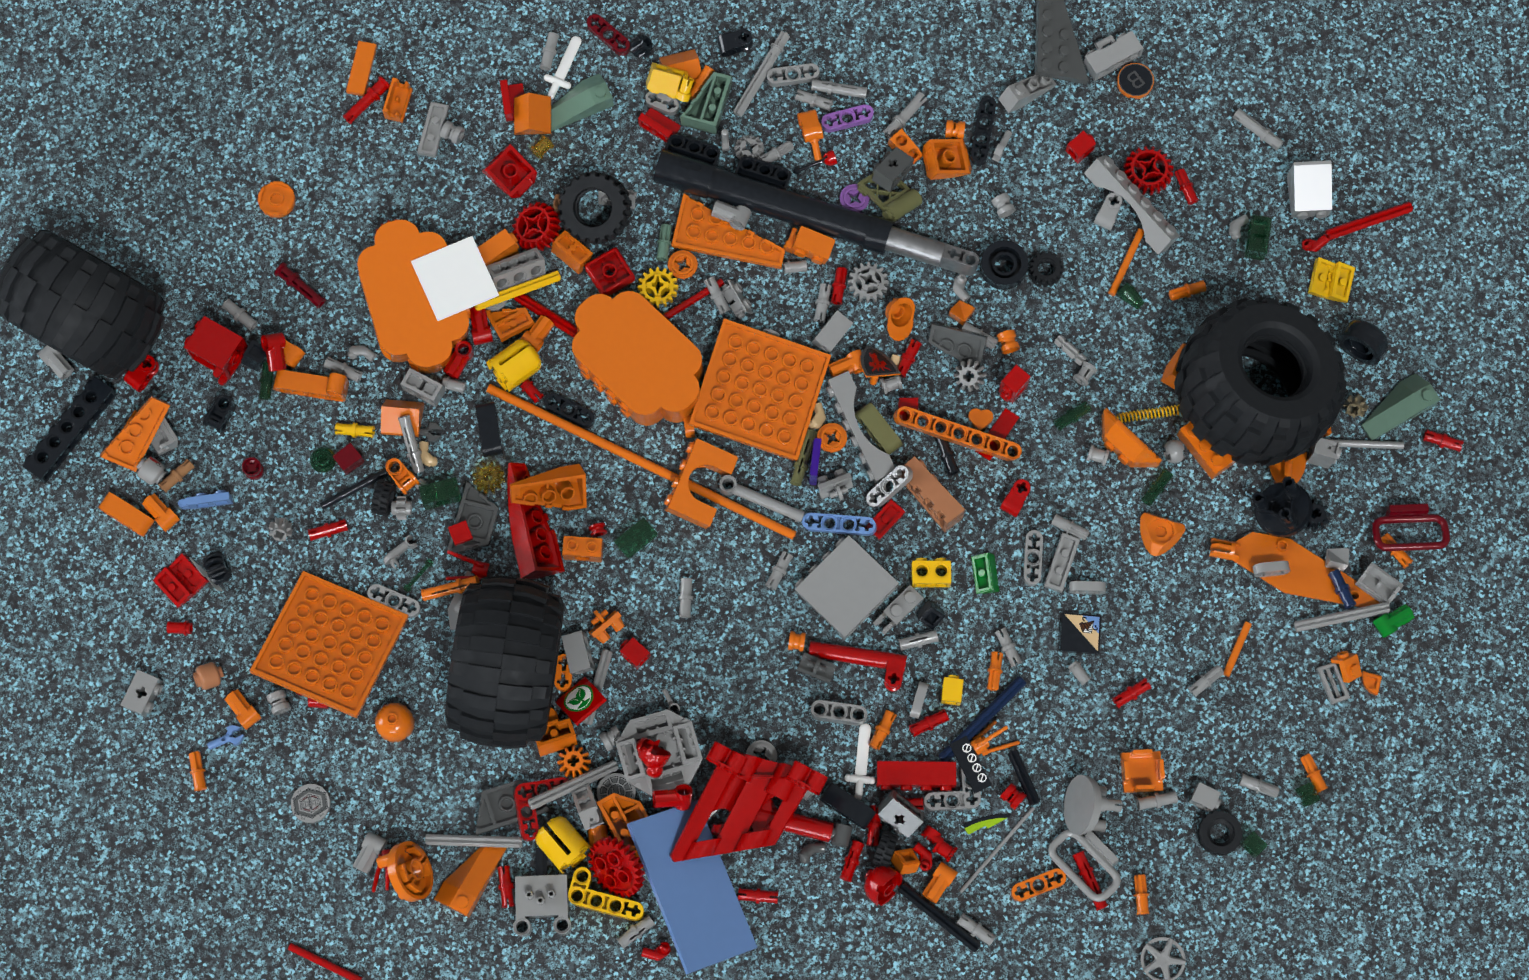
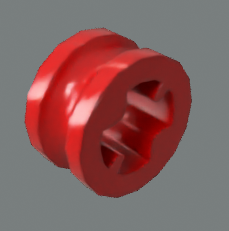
[588,523,607,538]

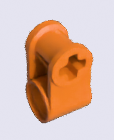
[283,340,305,369]
[385,458,420,495]

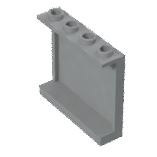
[795,536,899,641]

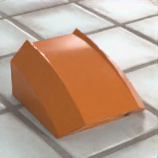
[922,139,972,180]

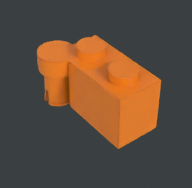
[783,226,836,265]

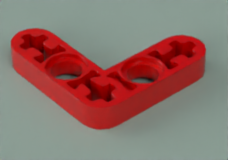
[514,777,569,841]

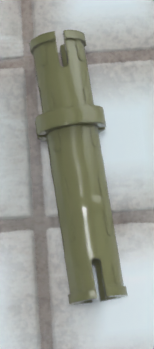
[790,429,818,487]

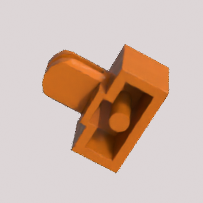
[535,708,578,757]

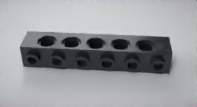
[23,377,117,484]

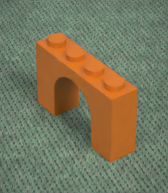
[664,438,739,529]

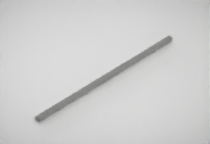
[959,807,1035,893]

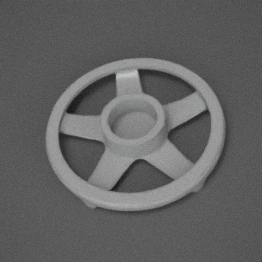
[1140,937,1186,980]

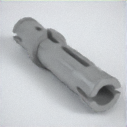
[811,79,867,99]
[883,92,927,139]
[1233,108,1284,151]
[398,415,425,474]

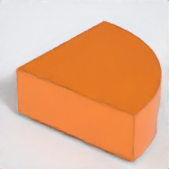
[1361,671,1382,696]

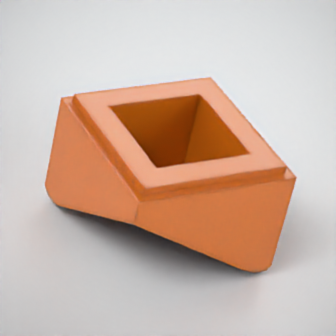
[948,300,975,326]
[891,848,920,875]

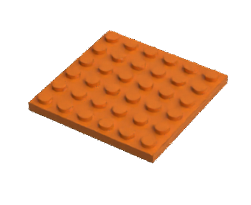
[688,318,831,462]
[250,571,409,718]

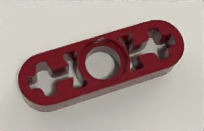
[587,14,630,56]

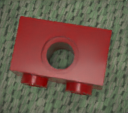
[998,365,1031,404]

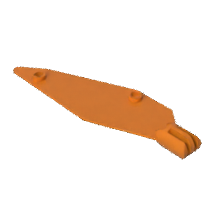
[1209,532,1380,607]

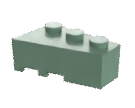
[680,72,732,134]

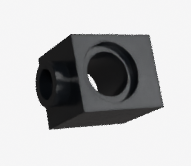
[241,339,267,372]

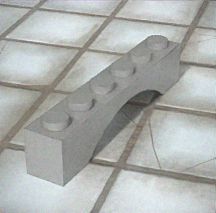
[1084,155,1180,255]
[826,371,895,485]

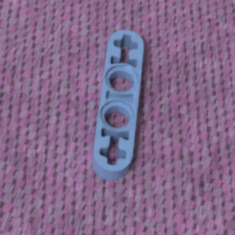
[802,513,877,536]

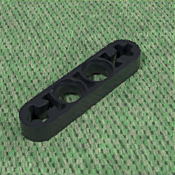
[970,96,996,166]

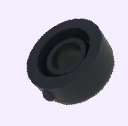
[980,240,1028,290]
[1337,320,1388,365]

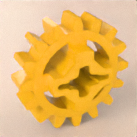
[637,267,678,308]

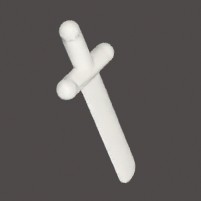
[544,36,582,99]
[844,723,876,800]

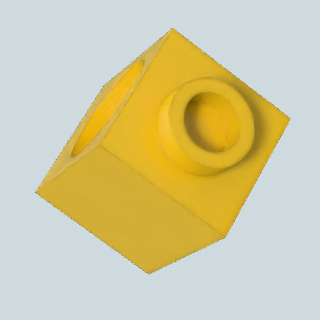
[940,675,964,706]

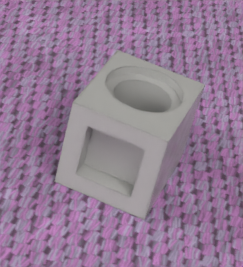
[1188,782,1222,813]

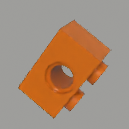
[562,536,604,562]

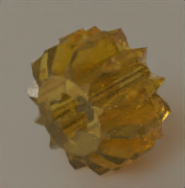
[472,462,505,494]

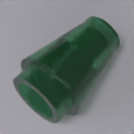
[1117,282,1145,310]

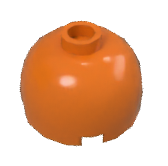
[375,703,415,742]

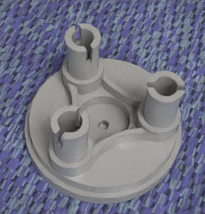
[1064,775,1122,835]

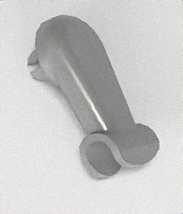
[383,535,417,569]

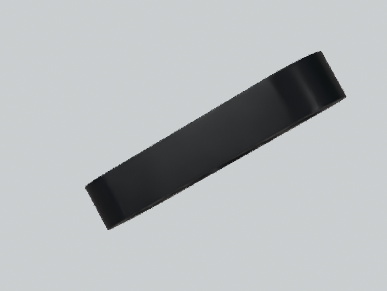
[544,393,595,428]

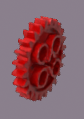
[588,836,645,898]

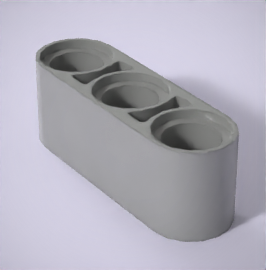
[811,700,867,726]

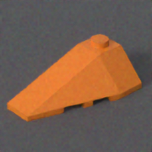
[434,847,507,918]

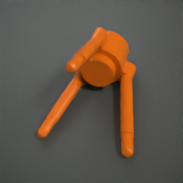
[970,720,1020,756]

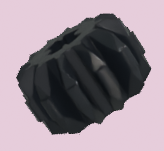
[1305,499,1331,532]
[203,551,232,585]

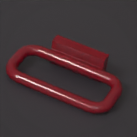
[1372,504,1450,551]

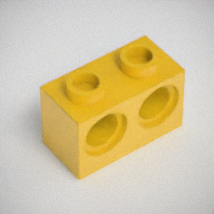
[911,558,951,588]

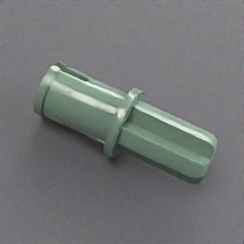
[656,224,672,262]

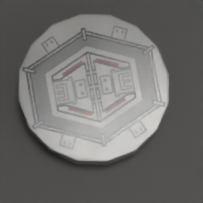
[291,784,331,824]

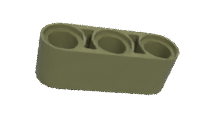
[855,402,903,455]

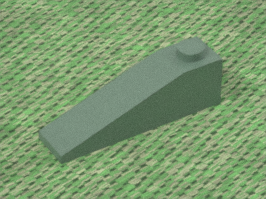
[551,74,614,132]
[1361,373,1441,441]

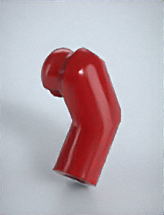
[1301,234,1330,252]
[912,842,932,871]

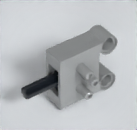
[513,848,572,937]

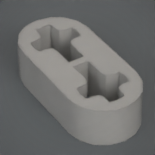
[645,91,679,116]
[1252,561,1290,577]
[1069,581,1106,595]
[909,681,929,719]

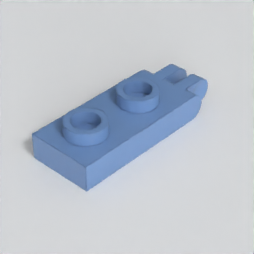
[178,490,233,510]

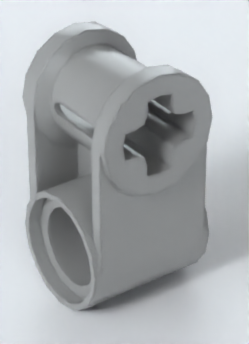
[1094,192,1122,231]

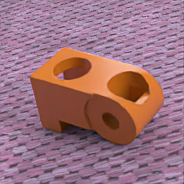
[887,128,923,164]

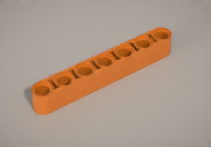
[893,406,1022,461]

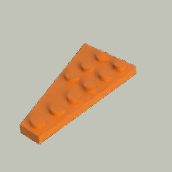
[671,193,785,269]

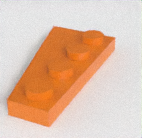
[100,396,170,472]

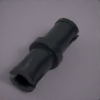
[936,438,960,476]

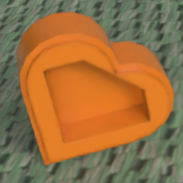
[968,408,993,431]

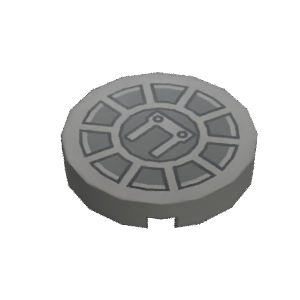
[597,773,636,801]

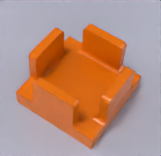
[1120,749,1165,793]

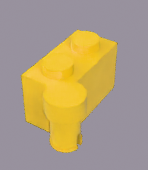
[646,62,694,102]

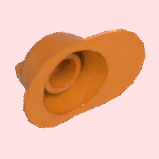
[885,297,915,341]

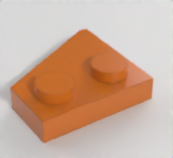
[486,307,534,342]

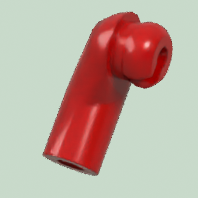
[641,942,671,961]

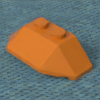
[1102,408,1162,468]
[596,793,648,869]

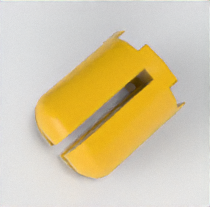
[486,339,541,392]
[535,816,591,874]

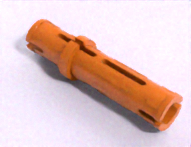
[421,575,480,601]

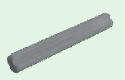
[582,649,612,725]

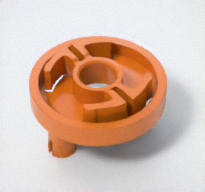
[376,841,433,902]

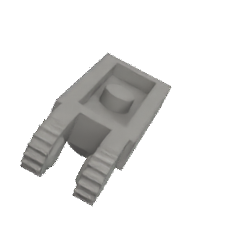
[873,585,924,635]

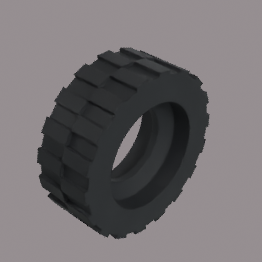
[1197,811,1243,856]

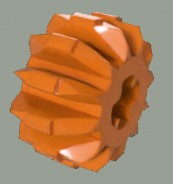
[557,745,591,778]

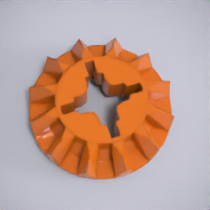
[668,250,698,280]
[817,423,847,453]

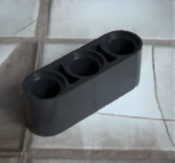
[475,402,503,458]
[819,782,876,830]

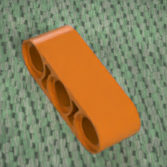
[98,492,155,537]

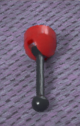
[793,150,838,175]

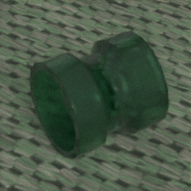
[1295,782,1321,808]

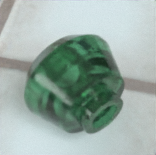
[310,447,336,473]

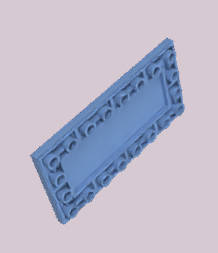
[627,800,758,975]

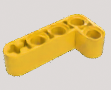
[568,867,645,921]

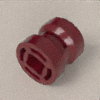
[242,457,264,480]

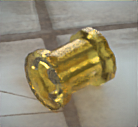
[530,135,554,160]

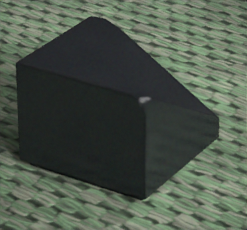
[917,600,945,630]

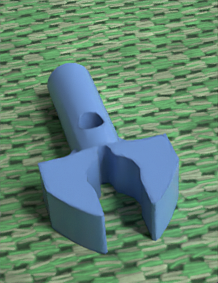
[207,725,245,750]

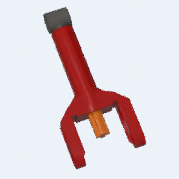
[711,799,853,848]

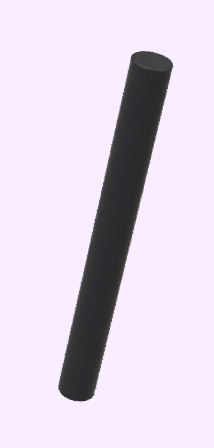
[319,468,389,510]

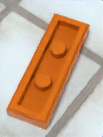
[346,41,377,96]

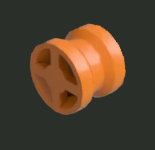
[788,631,806,652]

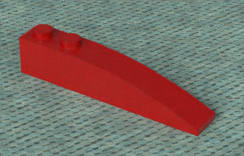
[507,462,565,579]

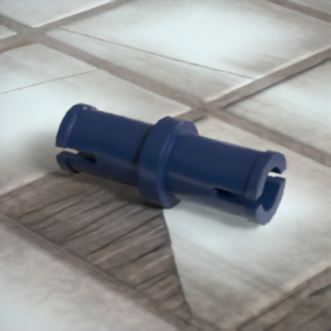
[1328,569,1356,609]

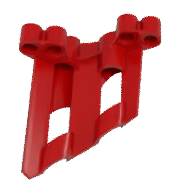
[670,741,828,862]

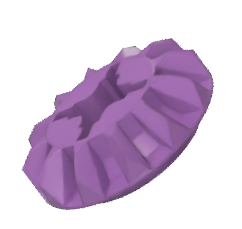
[840,184,869,212]

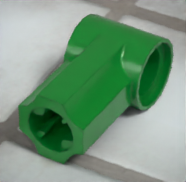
[1372,604,1415,638]

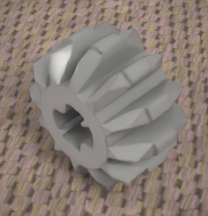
[954,359,987,392]

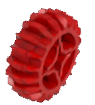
[1123,146,1174,196]
[512,202,562,251]

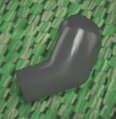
[798,843,825,864]

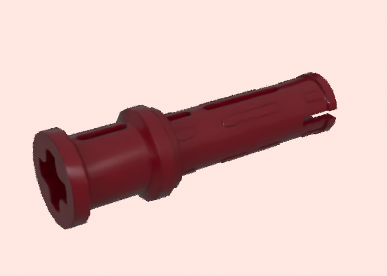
[274,262,326,308]

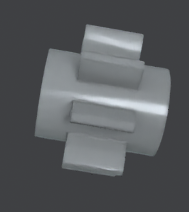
[391,496,412,520]
[269,517,293,541]

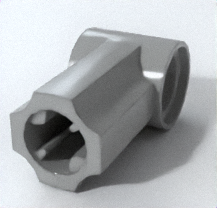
[711,200,752,230]
[37,345,74,380]
[353,831,388,874]

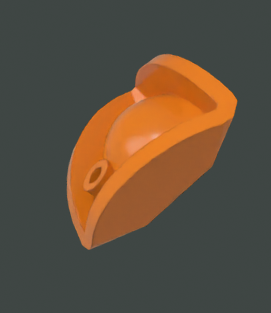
[1140,512,1186,556]

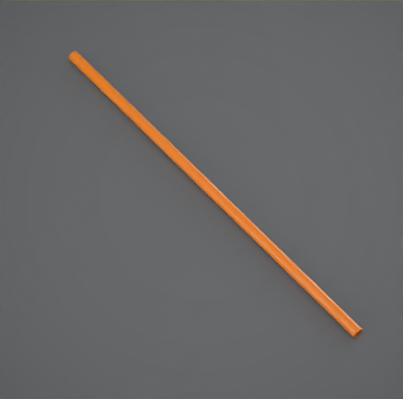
[486,384,797,540]

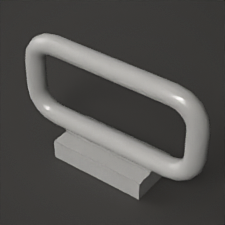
[1048,829,1121,902]

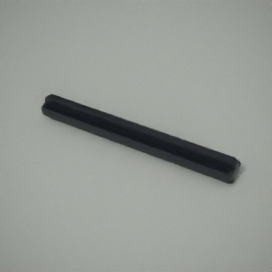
[898,883,981,952]

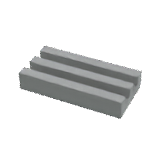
[1316,663,1350,705]

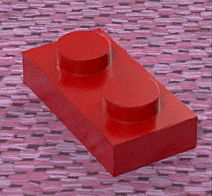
[865,499,905,541]

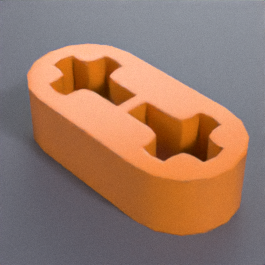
[554,654,573,692]

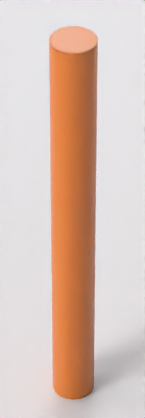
[1108,228,1144,296]

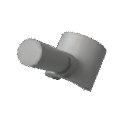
[662,689,680,711]

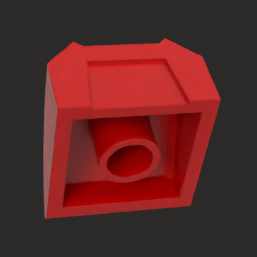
[482,144,537,198]

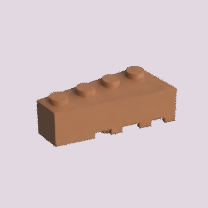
[901,456,965,532]

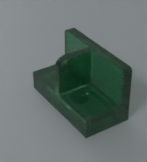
[614,517,658,559]

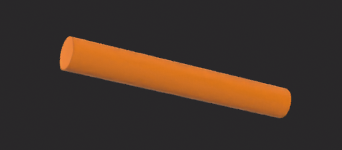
[1223,622,1252,677]

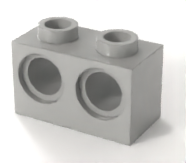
[400,368,446,407]

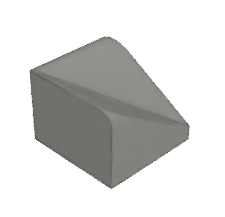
[1325,548,1349,571]

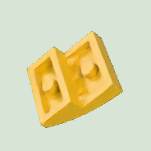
[1308,257,1355,303]

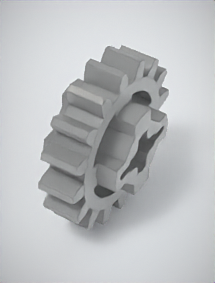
[848,262,889,303]

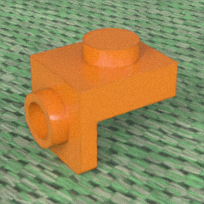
[1331,651,1362,683]

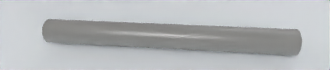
[1328,439,1404,449]

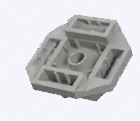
[616,709,703,797]

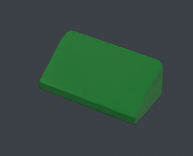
[971,553,999,594]

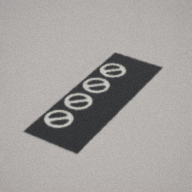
[949,736,992,794]

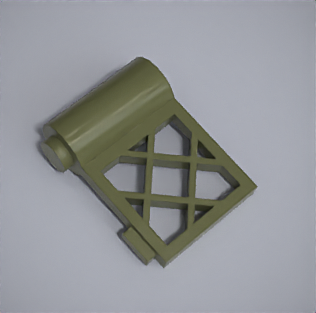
[857,173,922,222]

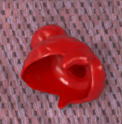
[636,737,671,778]

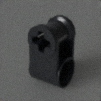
[716,29,753,57]
[203,395,236,433]

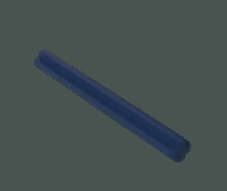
[938,676,1026,762]

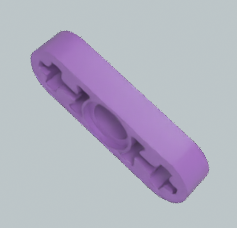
[821,104,874,133]

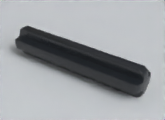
[1008,749,1040,806]

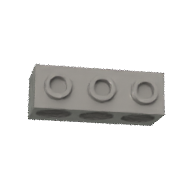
[486,248,546,292]

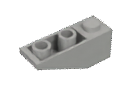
[999,75,1057,113]

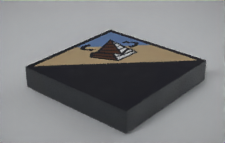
[1060,612,1101,655]

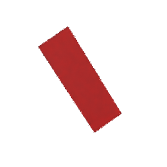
[975,408,1019,461]

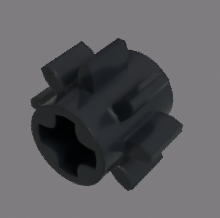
[630,35,653,58]

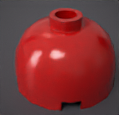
[864,866,903,906]

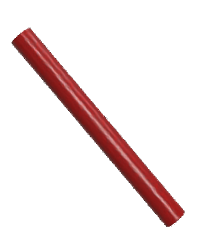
[662,278,725,320]
[288,943,363,980]

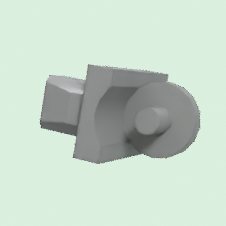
[817,468,853,501]

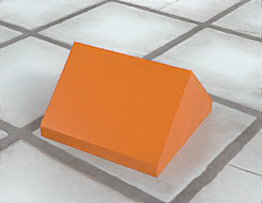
[659,49,701,86]
[514,93,551,135]
[381,399,424,437]

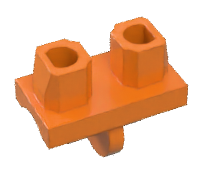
[588,609,625,644]

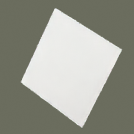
[411,236,499,321]

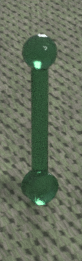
[404,559,433,592]

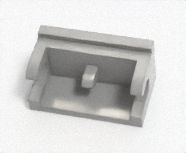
[812,310,853,353]
[151,417,178,456]
[1355,562,1404,604]
[561,630,595,675]

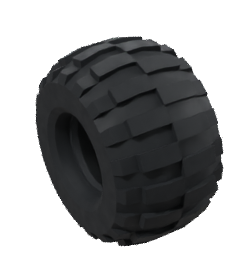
[0,229,166,379]
[1174,297,1347,466]
[445,576,564,749]

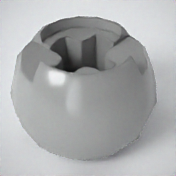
[1163,439,1185,463]

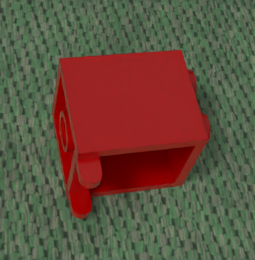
[184,316,248,386]

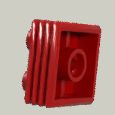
[584,247,635,296]

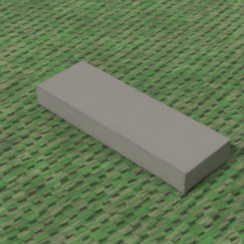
[417,102,449,158]
[1044,532,1080,593]

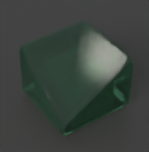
[1241,831,1267,858]

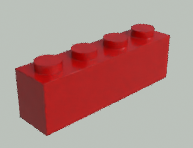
[876,761,956,791]

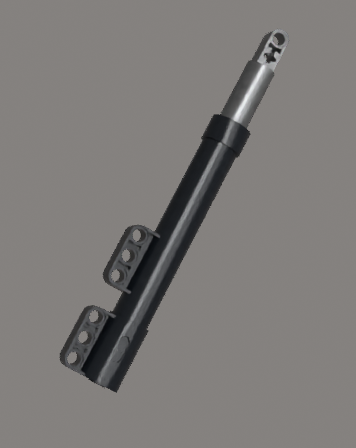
[654,134,979,276]

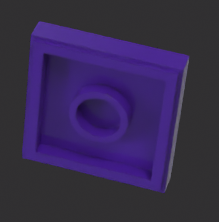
[809,438,822,486]

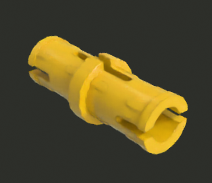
[335,422,375,438]

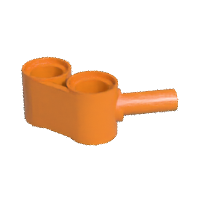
[797,109,823,161]

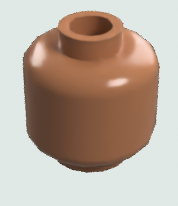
[193,662,224,690]

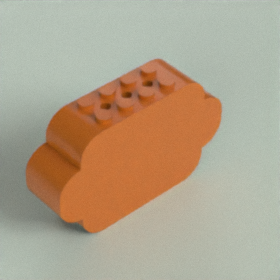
[357,220,471,374]
[572,291,704,426]

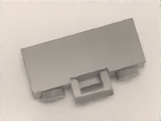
[1083,31,1144,81]

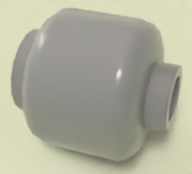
[136,457,166,485]

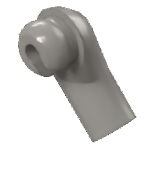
[1228,214,1249,240]
[953,274,971,302]
[347,345,377,362]

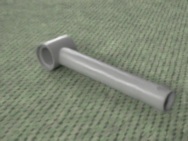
[719,475,805,522]

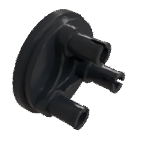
[1252,476,1313,537]

